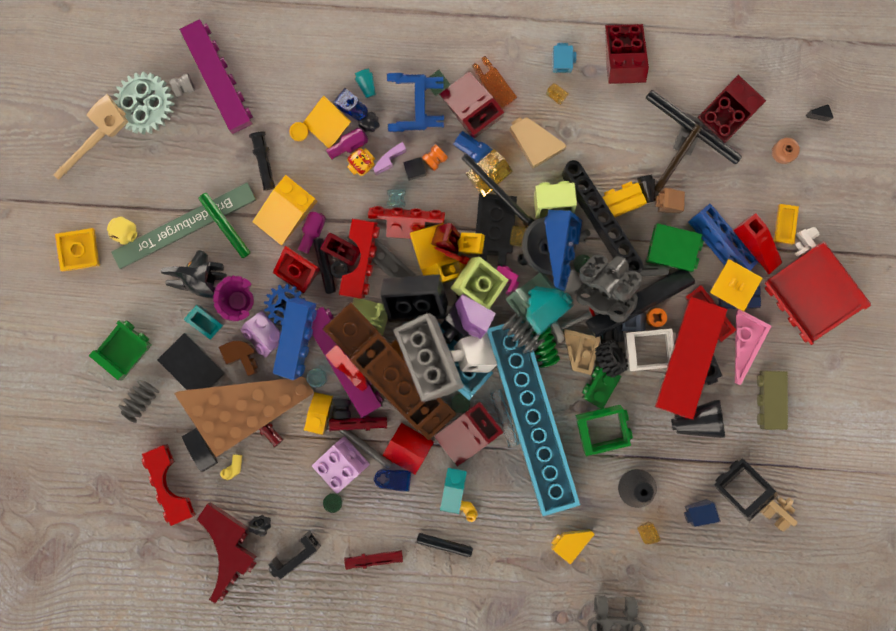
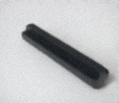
[313,238,336,294]
[416,533,473,557]

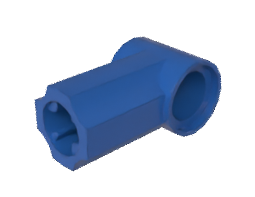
[453,131,494,167]

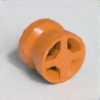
[646,308,667,328]

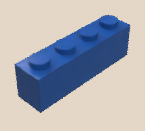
[273,297,317,380]

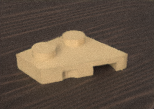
[563,329,600,375]

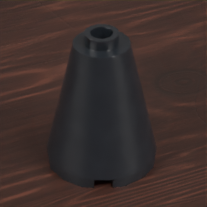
[671,400,725,438]
[618,469,657,508]

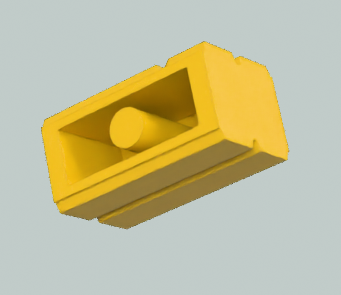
[602,181,647,217]

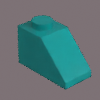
[440,468,467,514]

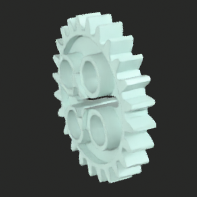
[113,72,175,135]

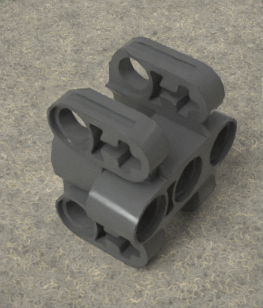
[576,255,642,322]
[587,595,646,631]

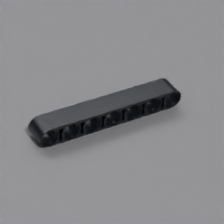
[562,160,643,273]

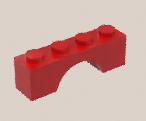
[339,218,380,299]
[142,444,196,526]

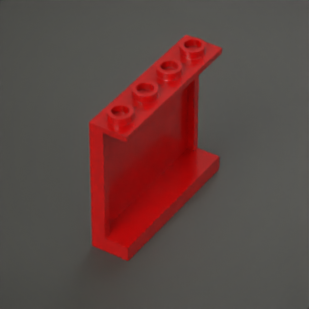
[764,241,871,345]

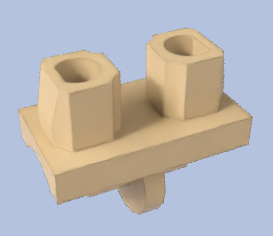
[760,497,798,532]

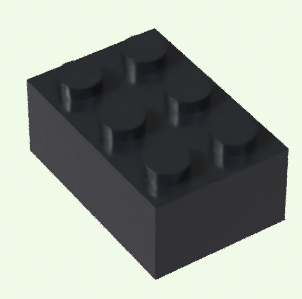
[380,274,448,322]

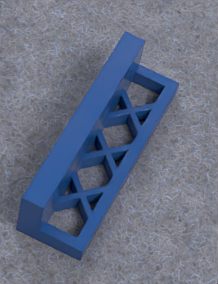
[688,203,758,271]

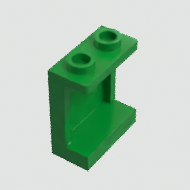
[646,223,704,273]
[89,320,152,380]

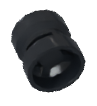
[332,398,351,418]

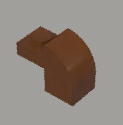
[219,341,259,376]

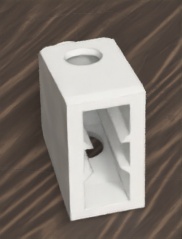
[450,332,497,373]

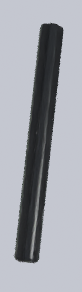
[646,90,742,164]

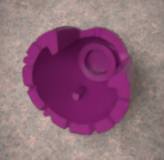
[213,276,254,321]

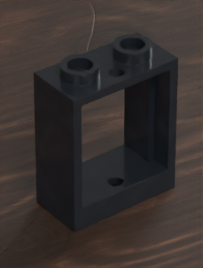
[714,458,778,522]

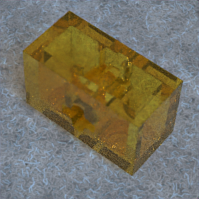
[466,149,513,196]

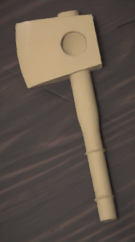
[53,94,128,180]

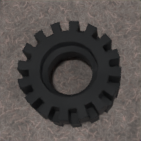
[595,340,628,378]

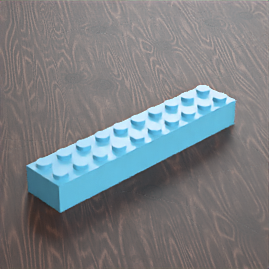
[487,321,580,516]

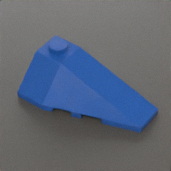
[545,209,583,291]

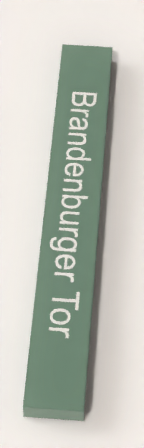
[111,183,256,269]

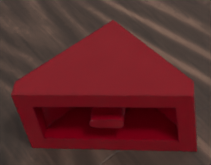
[431,223,461,255]
[320,232,360,266]

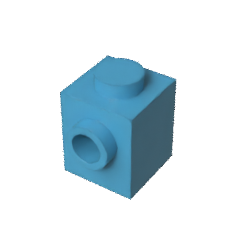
[552,43,577,73]

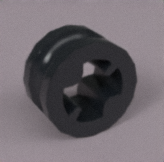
[331,260,348,278]

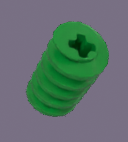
[533,326,560,368]

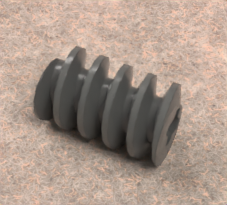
[502,311,545,354]
[118,380,159,423]

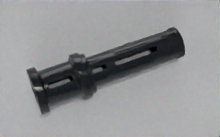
[249,131,275,191]

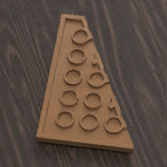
[174,377,314,457]

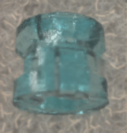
[387,189,406,207]
[307,368,327,388]

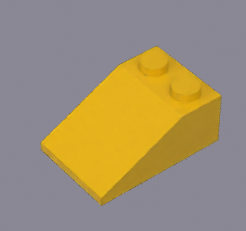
[252,175,318,245]

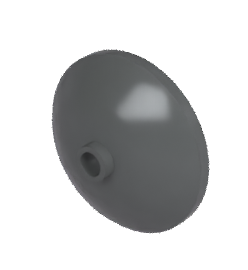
[522,217,576,275]

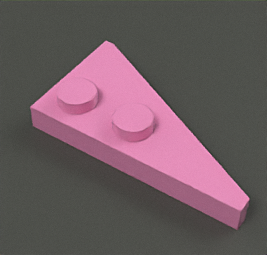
[735,309,771,385]

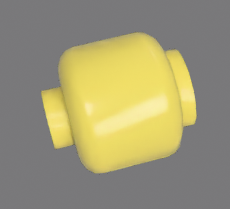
[107,217,137,245]

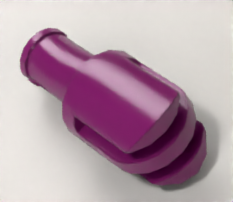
[326,128,369,160]
[298,211,326,254]

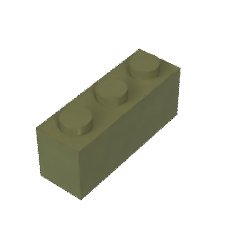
[757,371,788,430]

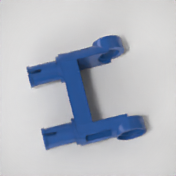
[387,73,444,132]

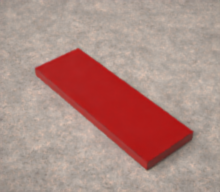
[655,297,728,420]

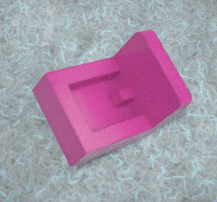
[496,265,520,296]

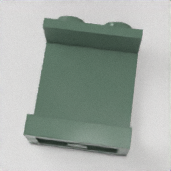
[505,273,556,329]

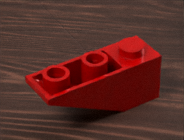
[733,213,783,274]

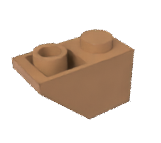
[655,188,685,213]

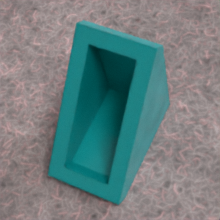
[184,305,223,340]

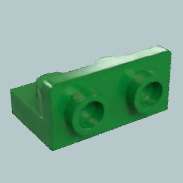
[581,366,622,409]

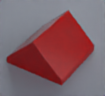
[273,246,320,294]
[382,423,434,475]

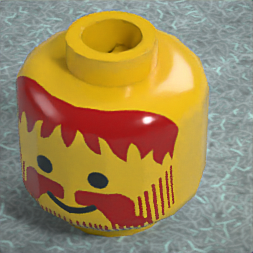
[347,148,375,176]

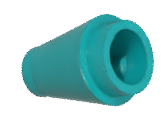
[355,68,376,98]

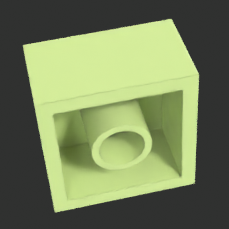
[534,181,577,219]
[450,257,509,309]

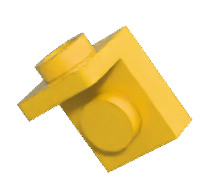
[458,232,485,255]

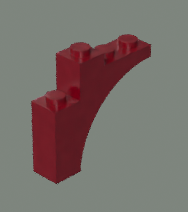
[197,502,257,604]

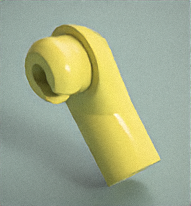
[220,454,242,480]

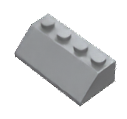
[394,313,464,402]

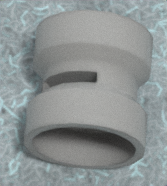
[170,73,195,98]

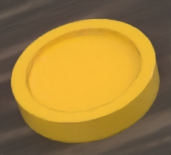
[289,122,309,141]

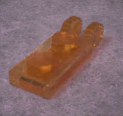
[472,56,517,109]

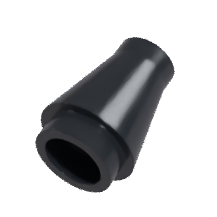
[637,174,655,203]

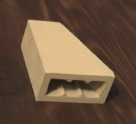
[510,117,567,169]

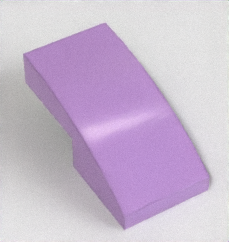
[373,142,407,175]

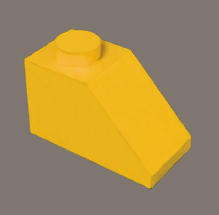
[421,259,465,284]
[304,392,333,435]
[551,529,595,565]

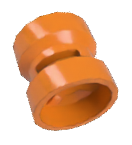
[421,144,448,171]

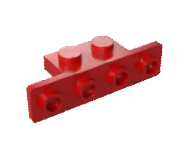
[368,206,445,239]

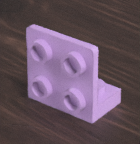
[312,436,370,494]

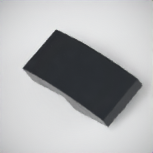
[182,428,218,472]

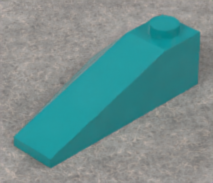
[526,286,574,334]

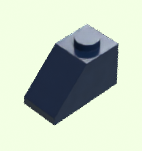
[684,499,721,527]

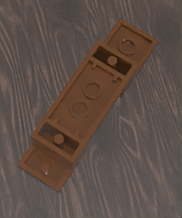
[322,302,456,440]

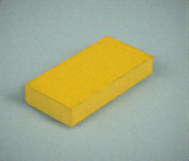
[774,204,799,245]

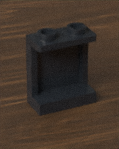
[268,531,321,580]

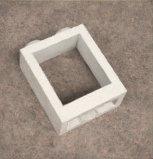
[624,328,676,371]

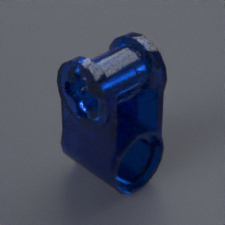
[332,88,368,120]
[374,469,412,491]

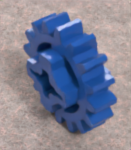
[264,284,306,325]

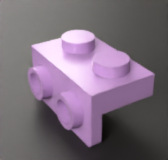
[241,310,281,358]

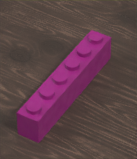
[179,19,253,134]
[312,306,383,418]

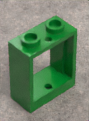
[575,405,633,456]

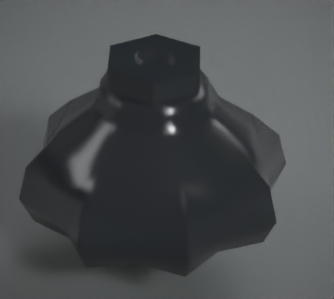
[357,111,380,132]
[248,515,271,537]

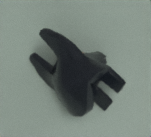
[161,250,227,299]

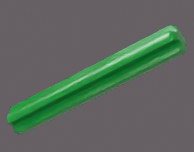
[198,193,250,258]

